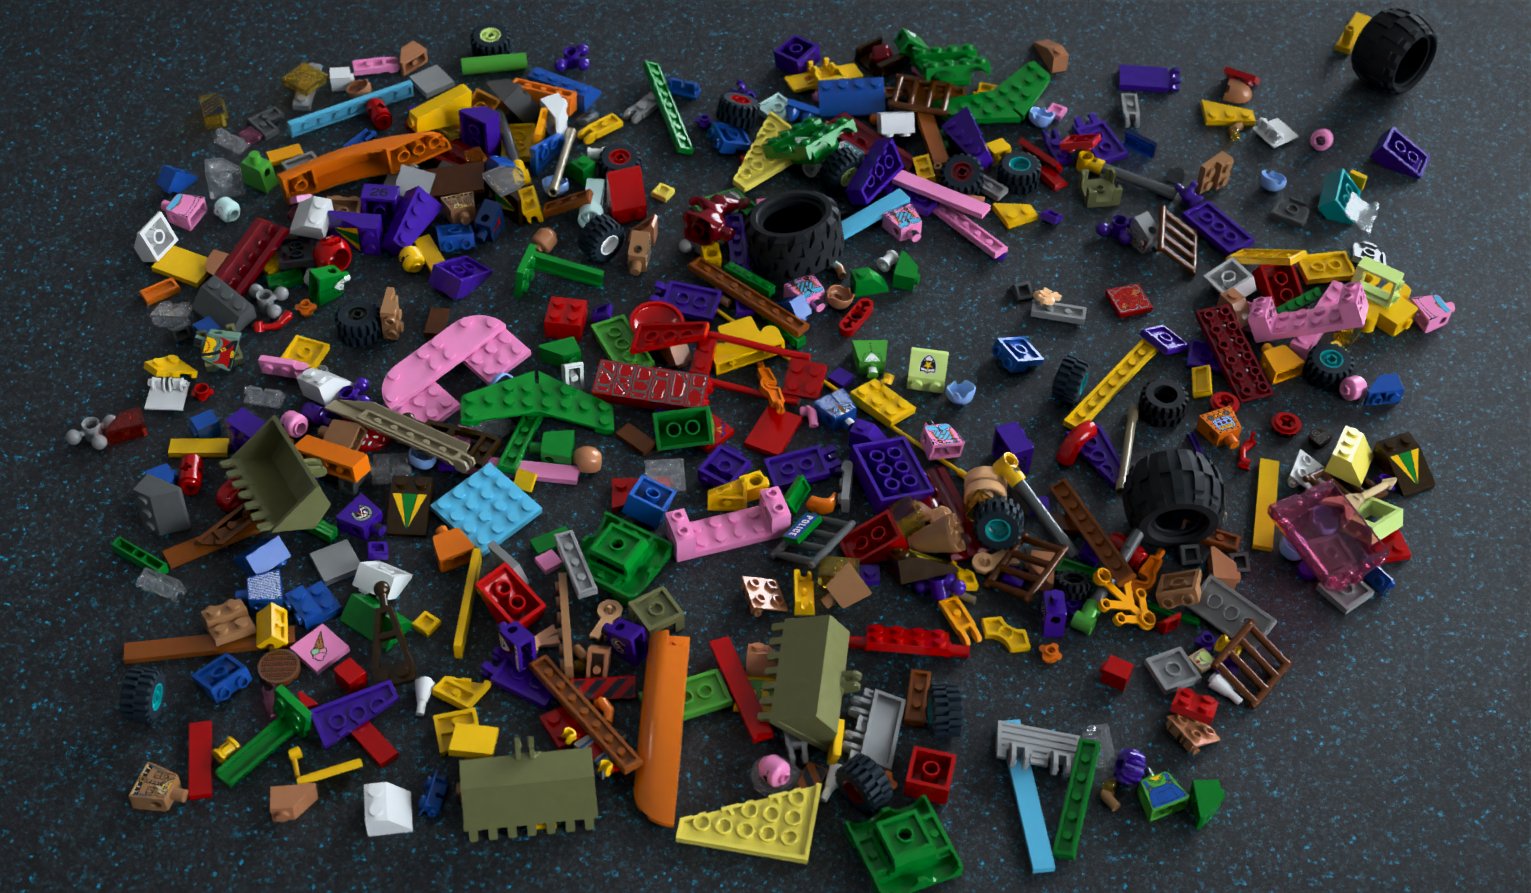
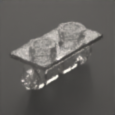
[213,128,250,155]
[243,385,286,409]

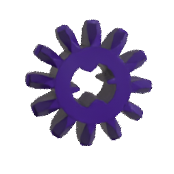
[1114,749,1146,786]

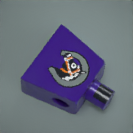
[336,494,387,540]
[1039,590,1067,637]
[601,618,648,667]

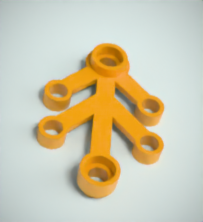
[1093,568,1156,631]

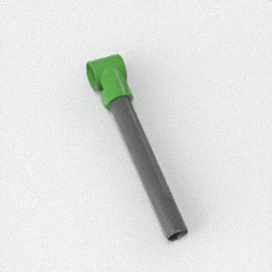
[1070,529,1144,635]

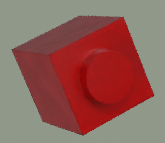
[1099,655,1134,691]
[333,657,368,694]

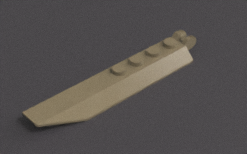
[324,400,476,473]

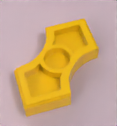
[981,616,1031,653]

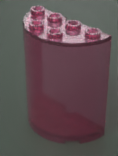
[1267,479,1390,592]

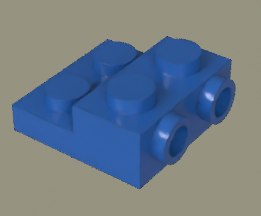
[707,122,752,155]
[435,222,476,252]
[991,336,1044,373]
[283,580,343,631]
[191,652,253,703]

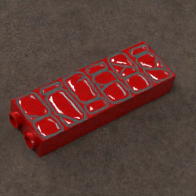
[592,359,714,410]

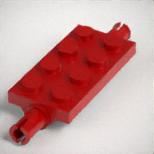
[848,624,970,658]

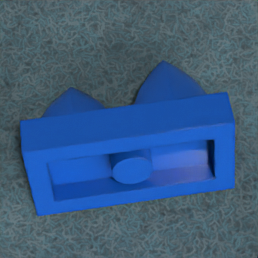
[784,98,820,122]

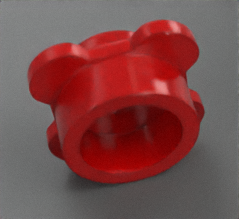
[191,383,214,402]

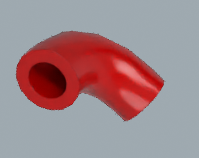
[1056,420,1097,466]

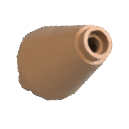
[908,513,966,553]

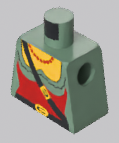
[193,329,242,371]

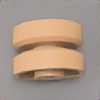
[964,466,1007,510]

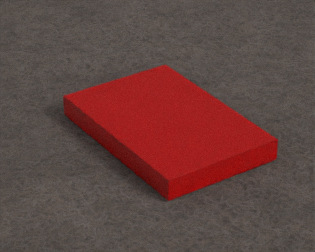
[744,405,803,457]

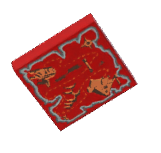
[1105,283,1153,318]

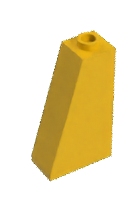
[408,84,472,133]

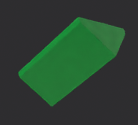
[652,406,714,451]
[340,593,413,652]

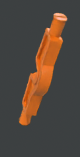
[757,361,785,414]
[1120,548,1165,615]

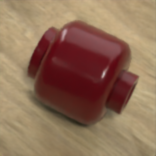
[869,44,893,65]

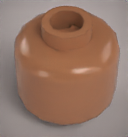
[531,227,557,254]

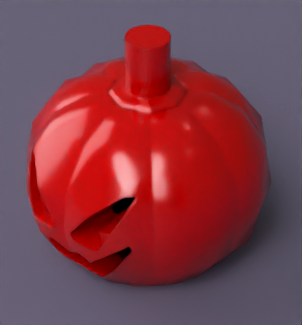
[312,235,352,272]

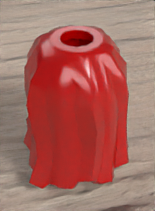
[216,478,248,513]

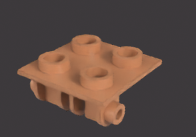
[741,576,788,617]
[1165,714,1221,755]

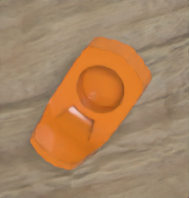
[806,492,837,515]

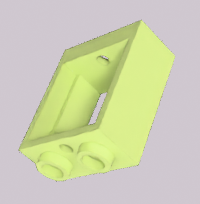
[1352,256,1405,309]
[1341,497,1403,545]

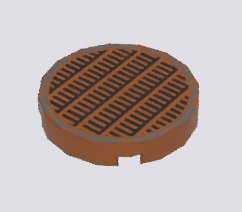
[257,649,301,687]

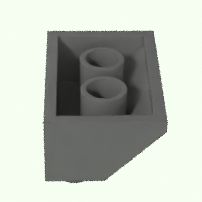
[487,79,540,123]
[191,274,257,332]
[133,474,191,536]

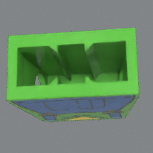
[1137,767,1189,822]

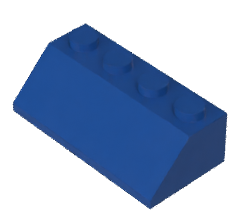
[528,67,602,112]
[818,77,886,119]

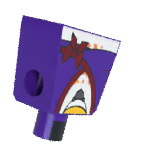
[496,621,537,673]

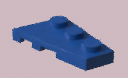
[530,132,564,176]

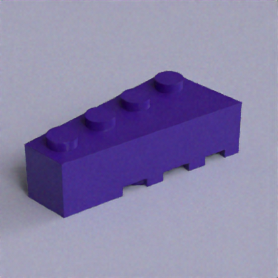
[941,106,994,170]
[845,138,904,205]
[381,186,444,256]

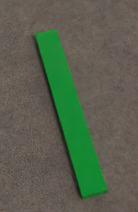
[642,61,694,155]

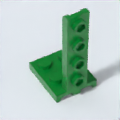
[514,243,604,299]
[215,684,312,789]

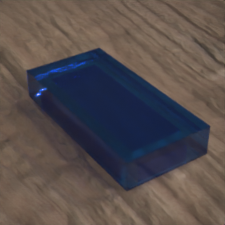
[1123,129,1157,159]

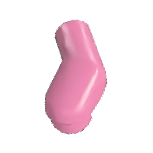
[799,405,819,428]

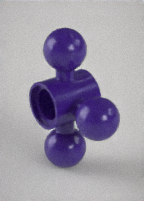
[554,43,590,72]
[1096,215,1134,245]
[331,377,371,419]
[913,573,966,600]

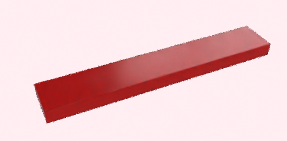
[709,636,774,744]

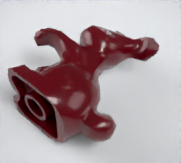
[683,194,751,246]

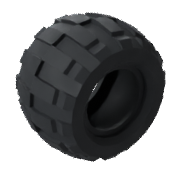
[1351,8,1438,95]
[1122,449,1226,548]

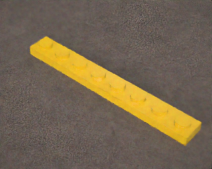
[1063,338,1158,430]

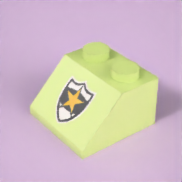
[906,347,949,393]

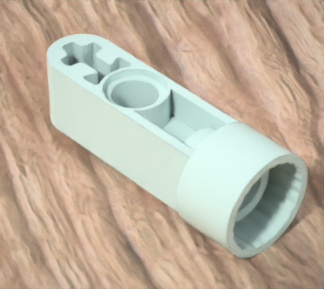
[578,178,605,228]

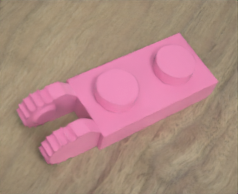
[352,57,400,76]
[258,355,309,378]

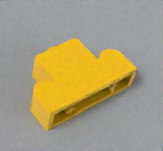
[1358,282,1418,337]
[712,316,785,375]

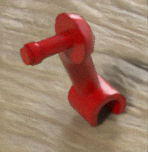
[253,310,293,332]
[1238,431,1257,470]

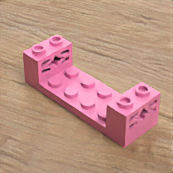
[1247,282,1369,343]
[665,486,791,562]

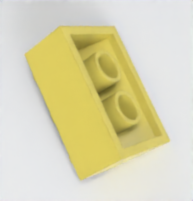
[1324,426,1374,488]

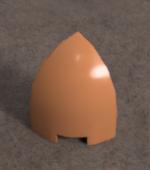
[1223,78,1252,104]
[206,249,229,276]

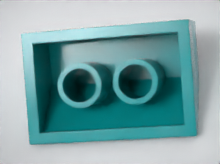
[1318,168,1361,225]

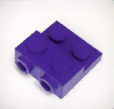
[697,444,751,488]

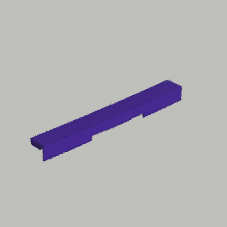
[1187,431,1205,457]

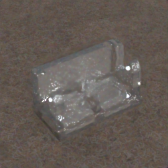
[135,567,187,603]
[1082,723,1116,772]

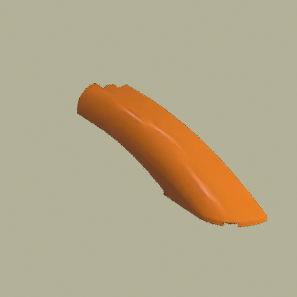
[276,132,452,205]
[633,630,690,827]

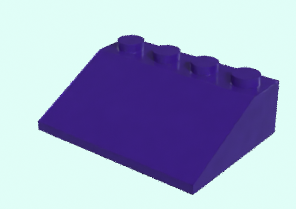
[848,436,935,515]

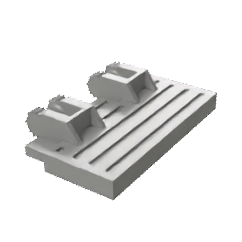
[842,688,906,772]
[995,720,1081,778]

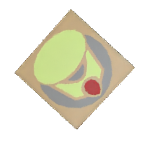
[1188,648,1214,675]

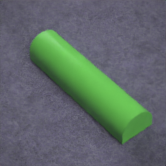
[461,52,528,75]

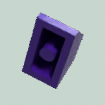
[848,418,888,447]

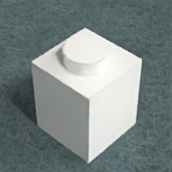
[330,67,354,91]

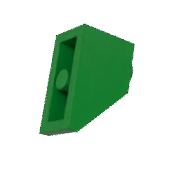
[564,155,596,186]
[892,251,920,291]
[849,267,889,297]
[538,336,581,367]
[1189,780,1225,829]

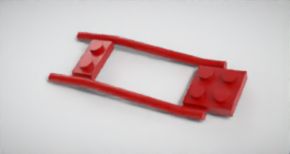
[690,331,827,406]

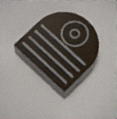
[1308,429,1332,450]

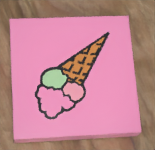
[290,623,350,675]

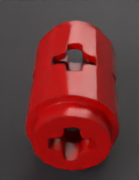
[366,98,392,130]
[178,454,204,495]
[1109,532,1148,570]

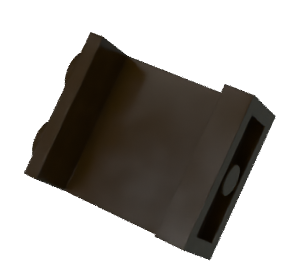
[855,36,905,78]

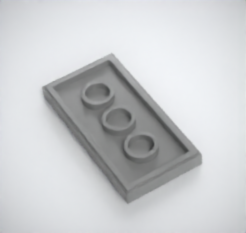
[1187,574,1278,650]

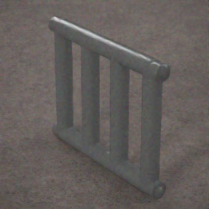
[769,511,856,569]

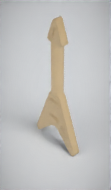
[1320,477,1397,523]

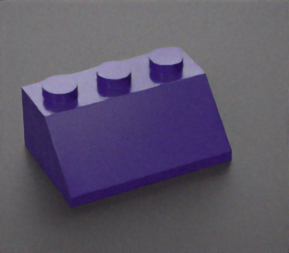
[459,106,501,156]

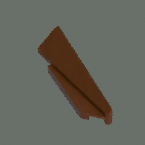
[193,498,259,547]

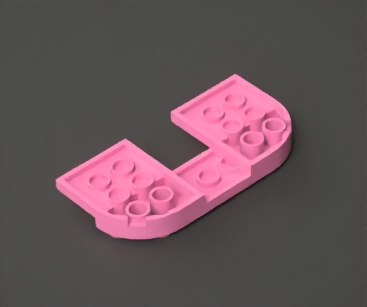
[382,315,531,423]

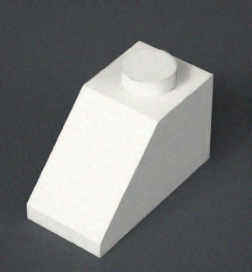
[561,362,585,391]

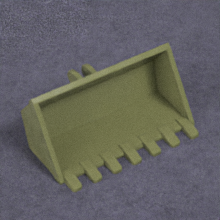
[219,415,331,533]
[757,615,862,752]
[459,736,598,842]

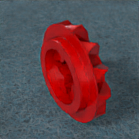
[1209,392,1240,414]
[1271,412,1302,437]

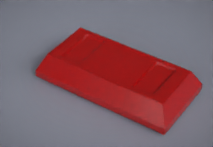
[1040,164,1068,192]

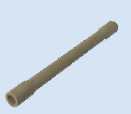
[547,128,577,197]
[1115,404,1139,497]

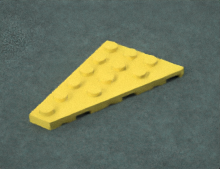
[732,111,792,193]
[676,783,822,864]

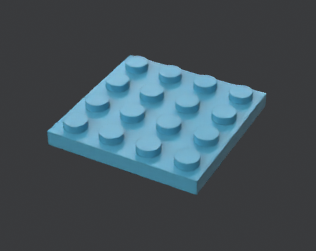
[430,462,543,557]

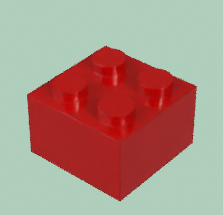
[544,296,588,341]
[904,746,957,805]

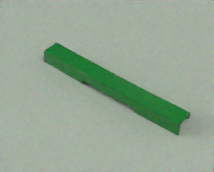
[1147,603,1200,626]

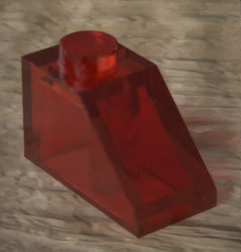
[105,407,148,445]

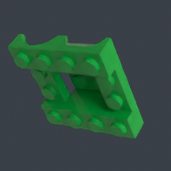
[911,43,991,86]
[762,116,857,165]
[562,511,674,606]
[844,794,963,893]

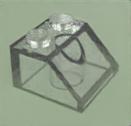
[204,157,246,199]

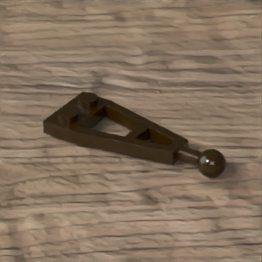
[402,412,501,469]
[371,581,417,687]

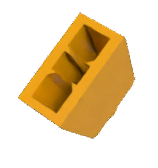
[1260,343,1305,385]

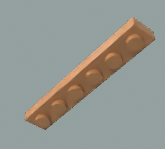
[555,572,574,680]

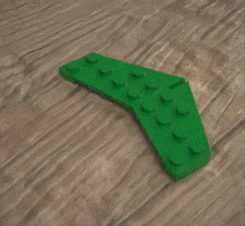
[931,61,1051,124]
[460,370,614,435]

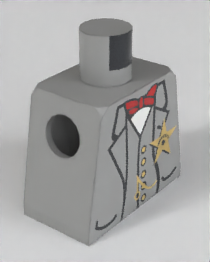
[1128,211,1161,255]

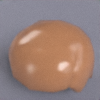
[346,79,372,99]
[826,284,855,310]
[572,446,602,473]

